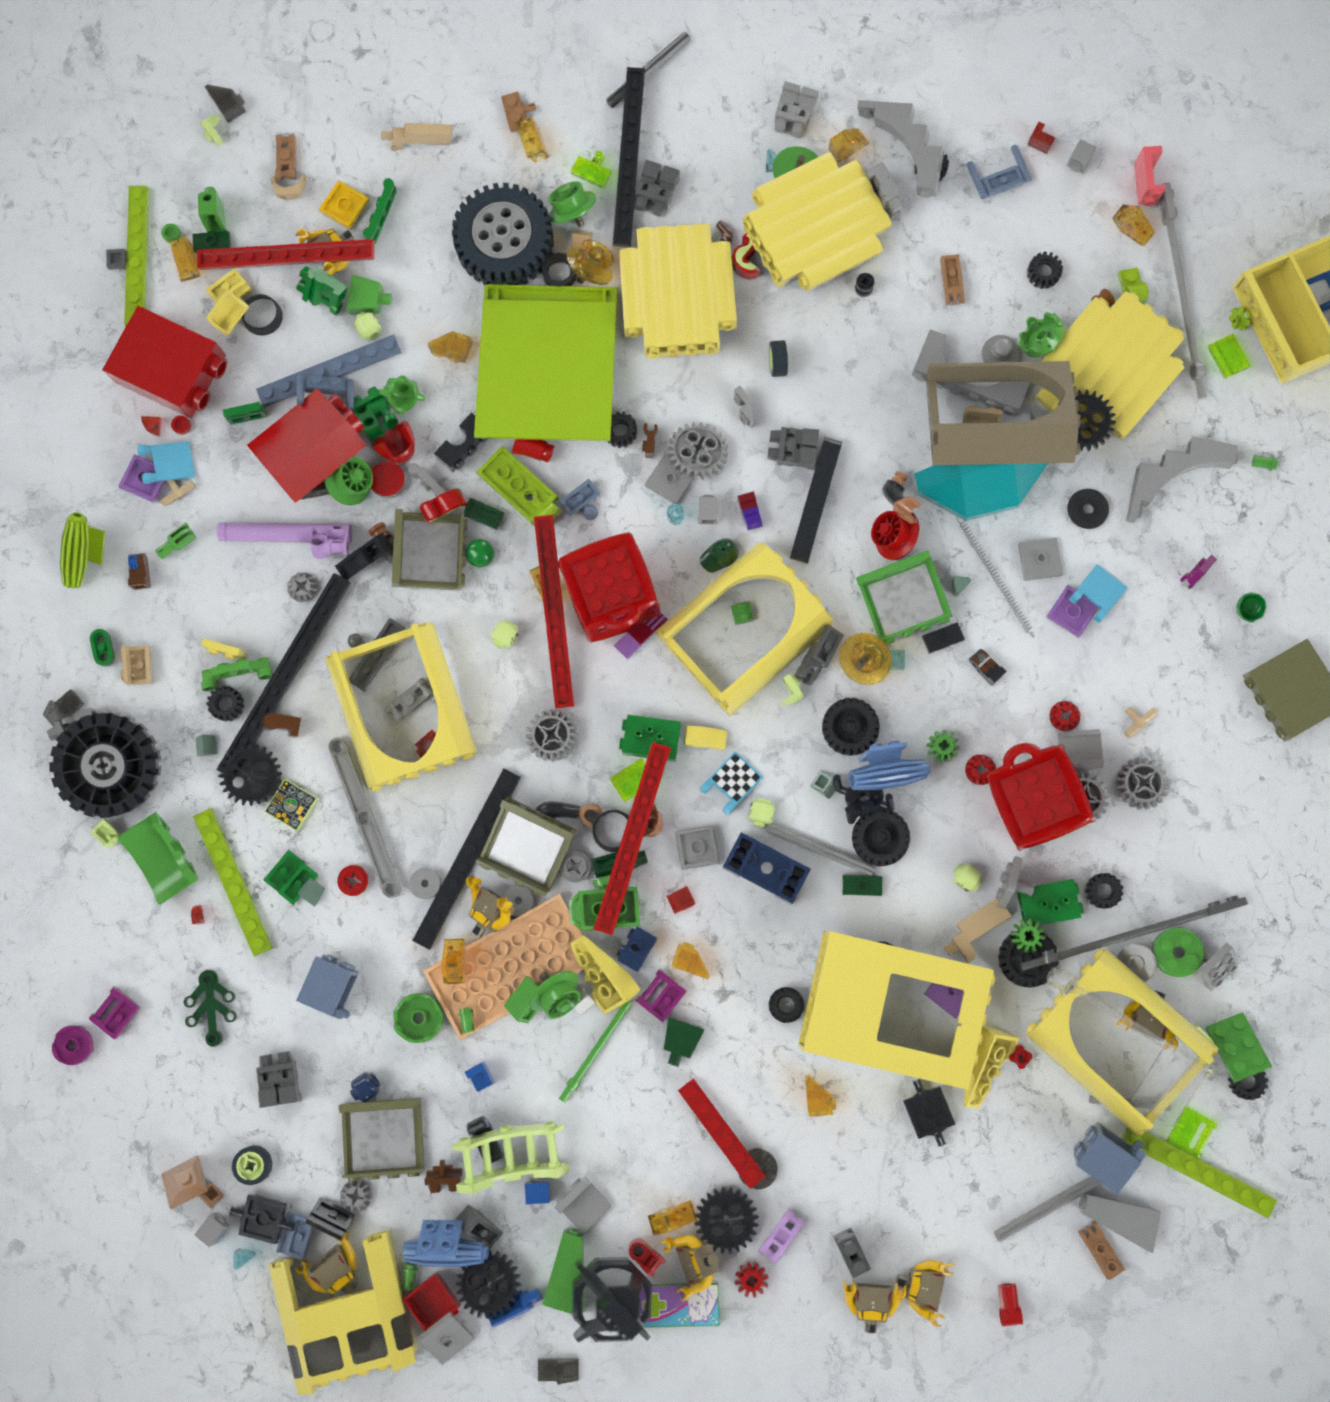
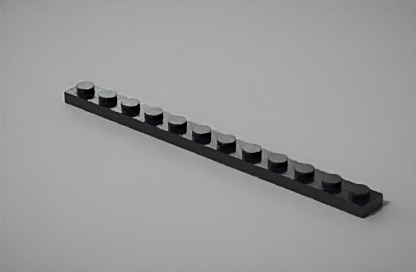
[216,573,351,774]

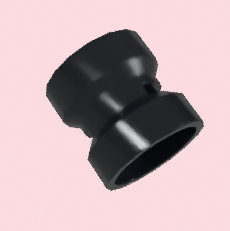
[855,273,875,297]

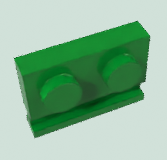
[222,402,267,425]

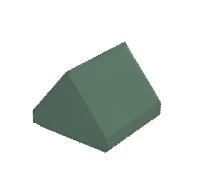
[951,576,971,597]
[196,735,217,756]

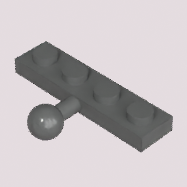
[347,618,406,692]

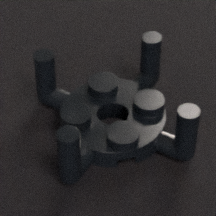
[833,774,895,824]

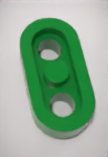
[90,629,115,667]

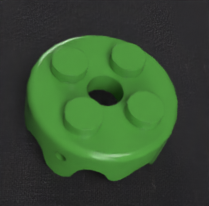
[1017,312,1065,357]
[1153,927,1204,977]
[393,993,444,1043]

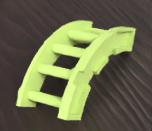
[451,1121,569,1195]

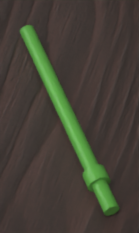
[558,1001,632,1103]

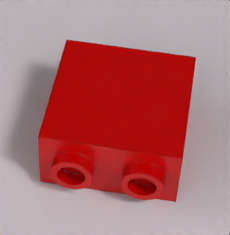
[402,1271,461,1331]

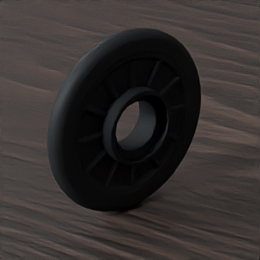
[1067,489,1109,529]

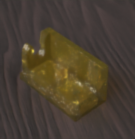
[516,117,549,162]
[170,236,201,282]

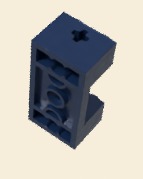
[722,832,811,905]

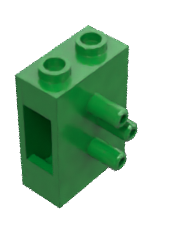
[619,714,681,762]
[1017,879,1083,925]

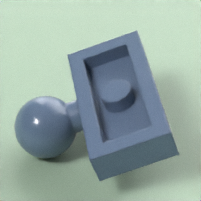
[559,479,600,520]

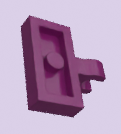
[1180,554,1217,589]

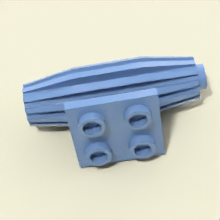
[848,741,930,790]
[402,1220,489,1267]

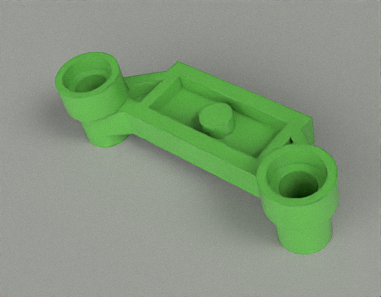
[201,657,273,692]

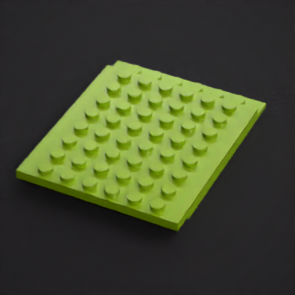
[474,284,618,441]

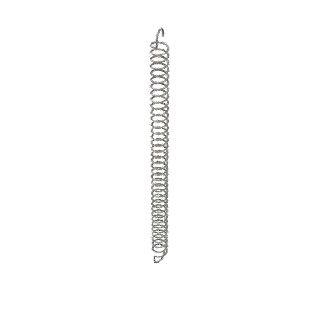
[957,516,1034,637]

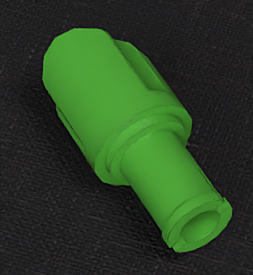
[155,523,197,559]

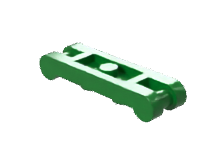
[363,178,397,244]

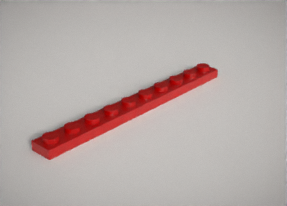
[197,239,375,270]
[534,515,574,709]
[593,742,671,935]

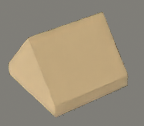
[571,229,593,250]

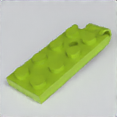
[476,446,562,526]

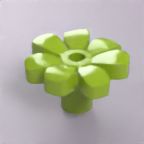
[1229,306,1252,330]

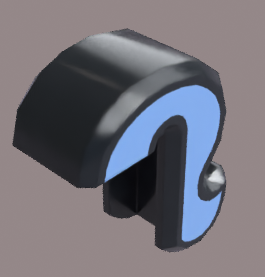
[466,1116,504,1163]

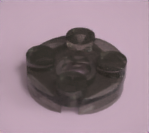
[739,1148,778,1190]

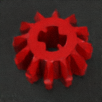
[735,1262,769,1298]

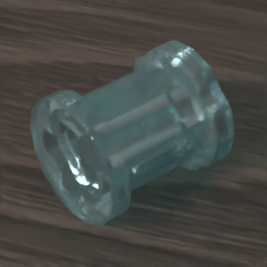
[667,504,684,525]

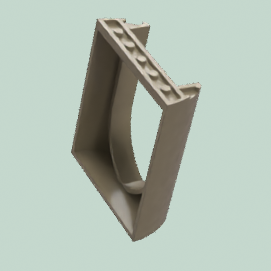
[926,361,1081,465]

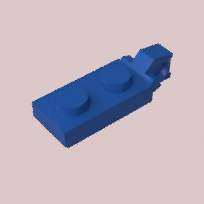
[489,1289,543,1328]

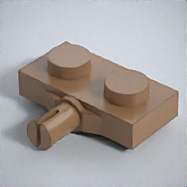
[501,91,537,132]

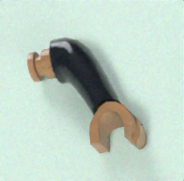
[535,801,603,828]

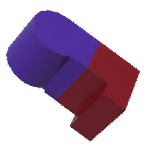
[737,491,763,531]

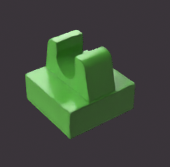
[731,601,754,625]

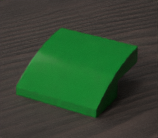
[263,849,318,905]

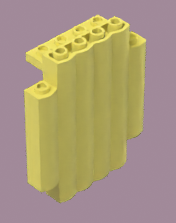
[742,152,892,292]
[619,223,737,359]
[1035,291,1185,441]

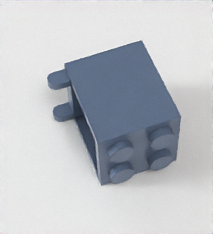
[296,954,359,1019]
[1073,1122,1146,1195]

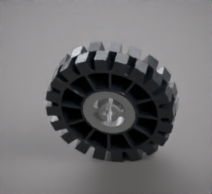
[49,712,162,818]

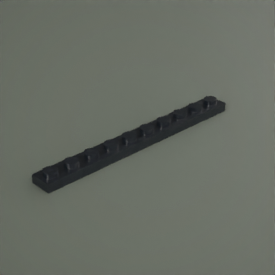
[613,67,645,248]
[412,768,521,950]

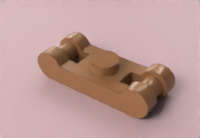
[275,134,296,180]

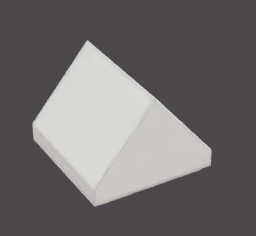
[574,988,595,1015]

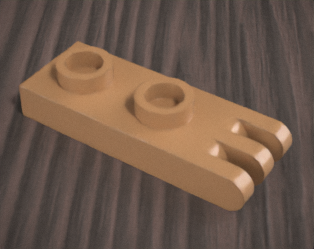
[940,254,965,305]
[1078,1221,1125,1281]

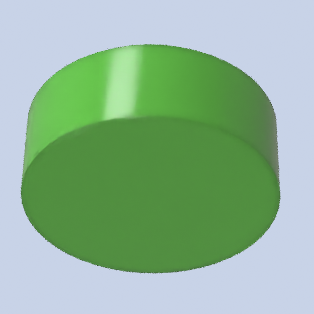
[161,223,181,243]

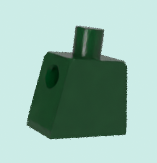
[663,1017,705,1067]

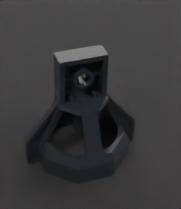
[572,1257,652,1342]

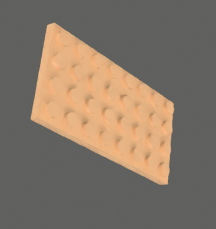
[423,893,584,1041]

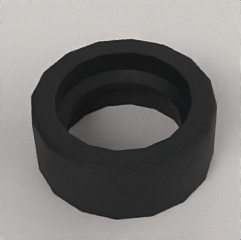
[541,252,577,287]

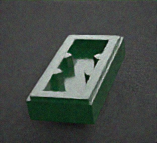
[192,231,231,253]
[463,498,504,530]
[842,875,882,896]

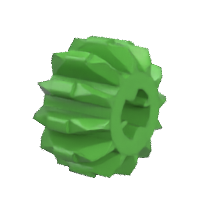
[926,730,960,763]
[1010,918,1045,952]

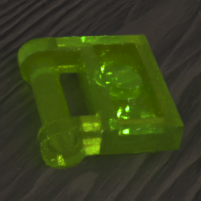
[1166,1106,1218,1160]

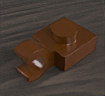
[642,423,658,459]

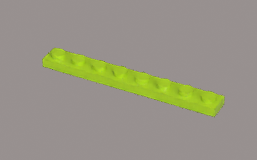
[124,186,149,326]
[193,808,273,957]
[1121,1128,1277,1218]

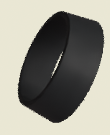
[242,294,283,336]
[592,810,629,852]

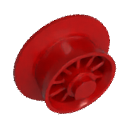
[871,510,920,560]

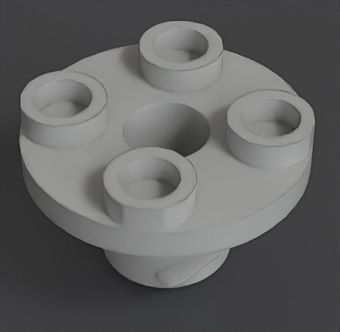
[981,335,1020,363]

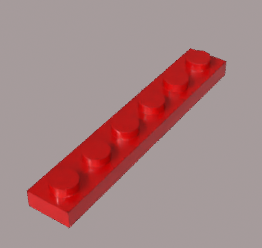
[678,1078,766,1189]

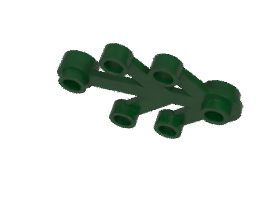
[183,970,237,1047]

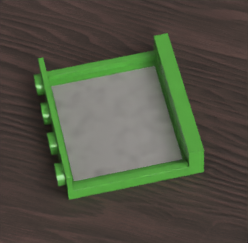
[856,550,953,645]

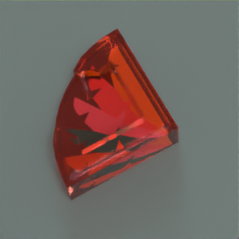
[141,416,162,437]
[191,905,205,925]

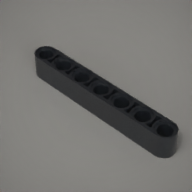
[790,437,842,564]

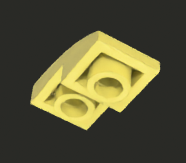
[684,726,727,751]

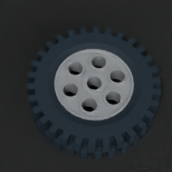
[452,182,554,285]

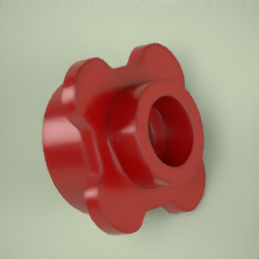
[1009,1045,1032,1069]

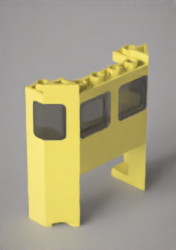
[269,1230,417,1395]

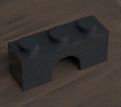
[434,412,488,473]

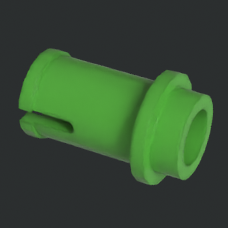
[1252,455,1278,471]
[458,1007,475,1033]
[402,1263,418,1290]

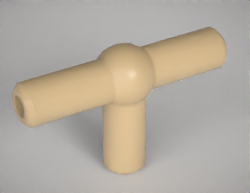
[161,480,195,506]
[1124,707,1158,738]

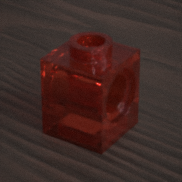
[415,730,436,758]

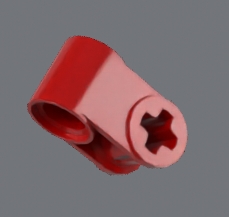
[629,1238,666,1277]

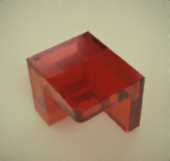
[1027,121,1055,154]
[666,886,695,914]

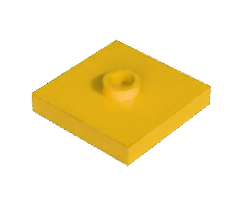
[318,180,370,230]

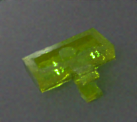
[571,150,612,189]

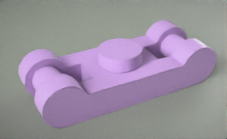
[758,1208,805,1264]

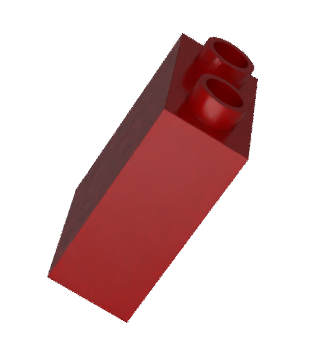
[102,305,228,419]
[247,389,367,503]

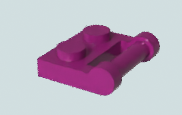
[635,969,687,1022]
[89,986,141,1039]

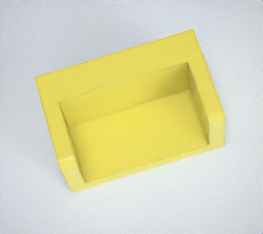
[206,289,250,336]

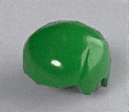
[466,539,494,568]
[1236,592,1266,622]

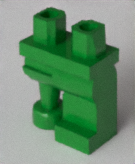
[296,266,348,316]
[353,386,398,442]

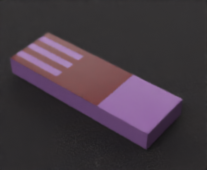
[614,613,668,660]

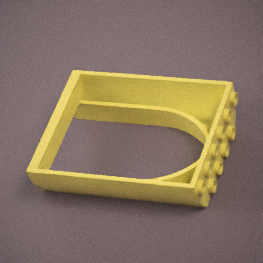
[655,542,833,717]
[325,622,477,792]
[1026,948,1218,1136]

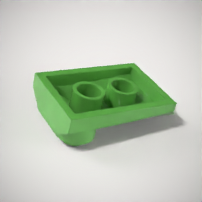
[569,886,640,931]

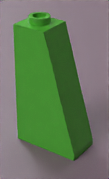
[542,1228,584,1314]

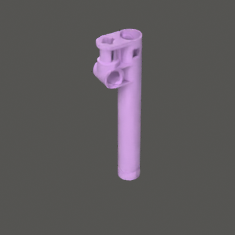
[217,522,352,559]

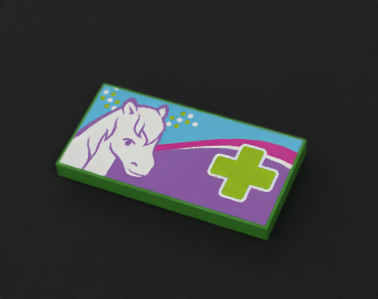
[639,1283,720,1328]

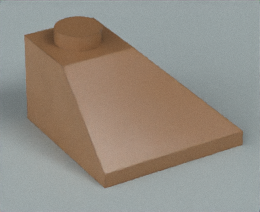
[161,1156,207,1210]

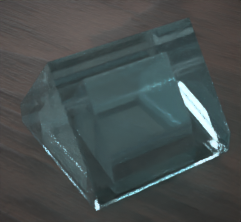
[766,149,777,172]
[233,1248,256,1270]

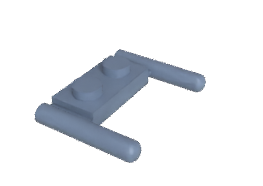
[966,145,1032,199]
[297,374,354,409]

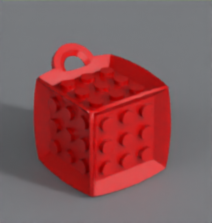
[558,532,661,643]
[986,743,1096,851]

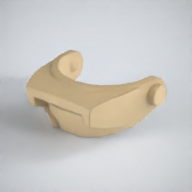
[271,174,307,200]

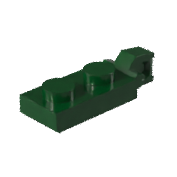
[592,850,648,878]

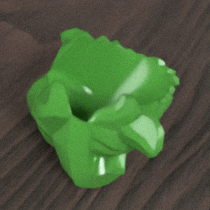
[379,375,426,415]

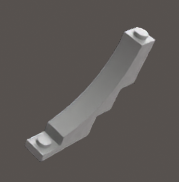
[857,100,944,198]
[1126,436,1239,523]

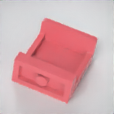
[1134,146,1166,206]

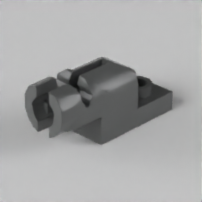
[794,625,844,685]

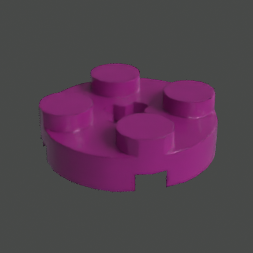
[52,1026,94,1065]

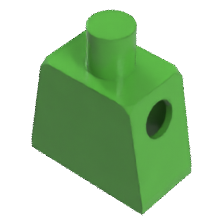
[198,187,227,232]
[346,275,392,315]

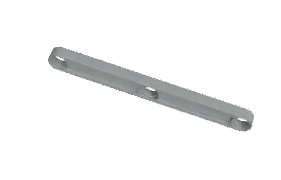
[328,738,401,898]

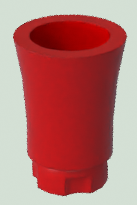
[512,439,555,463]

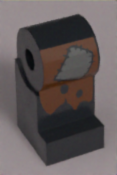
[969,649,1007,686]

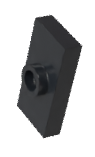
[922,622,965,654]

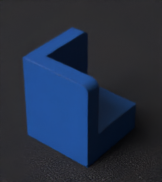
[465,1062,495,1092]
[525,1181,551,1205]

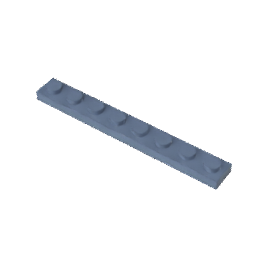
[256,334,402,407]

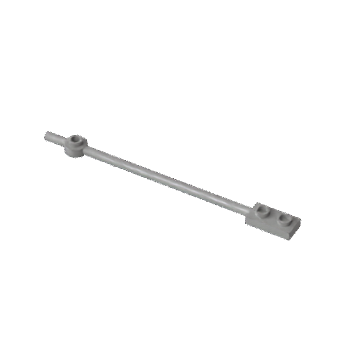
[1159,182,1207,399]

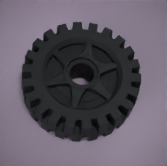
[822,698,880,756]
[852,809,910,867]
[998,931,1059,988]

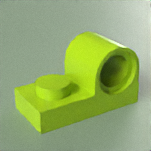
[1118,267,1149,305]

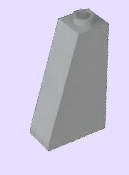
[1079,1193,1161,1253]

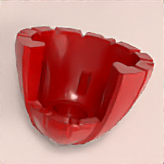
[371,421,415,463]

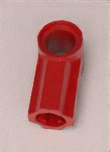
[998,1283,1023,1327]

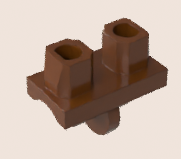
[424,1159,463,1193]

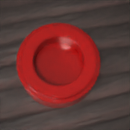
[171,415,191,435]

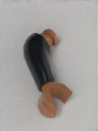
[882,471,921,524]

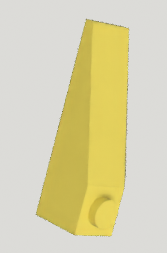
[570,935,640,1015]
[963,1025,1019,1109]

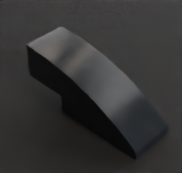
[335,532,393,580]

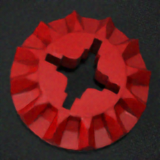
[1049,700,1081,731]
[965,754,996,785]
[337,865,369,896]

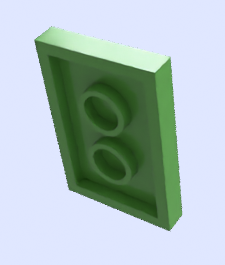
[1205,1012,1272,1083]

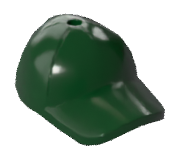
[700,538,739,573]

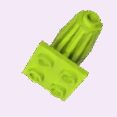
[60,512,106,589]

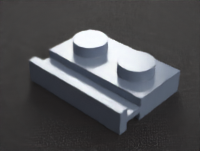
[276,1211,314,1260]

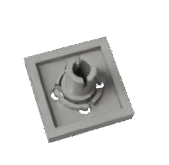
[996,856,1035,909]
[1199,943,1239,991]

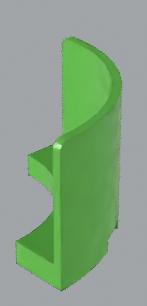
[118,812,198,905]

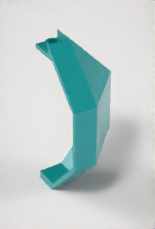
[914,463,1048,521]

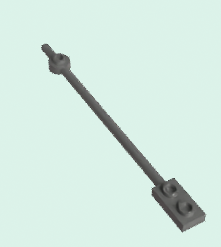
[1020,895,1248,971]

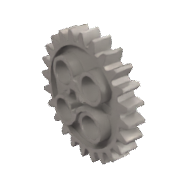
[668,422,729,480]

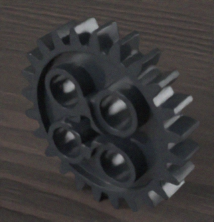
[1058,389,1116,452]
[218,743,282,806]
[694,1186,759,1254]
[456,1250,522,1319]

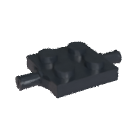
[903,1079,956,1147]
[229,1194,296,1244]

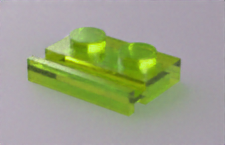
[1207,333,1251,379]
[609,758,645,803]

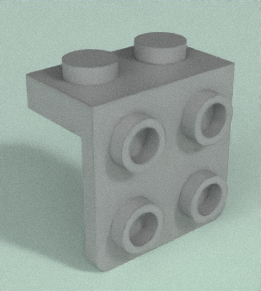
[555,1176,611,1233]

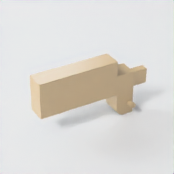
[381,123,452,151]
[944,899,1012,964]

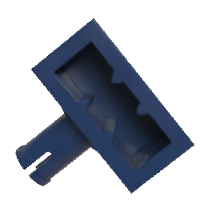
[616,926,658,972]

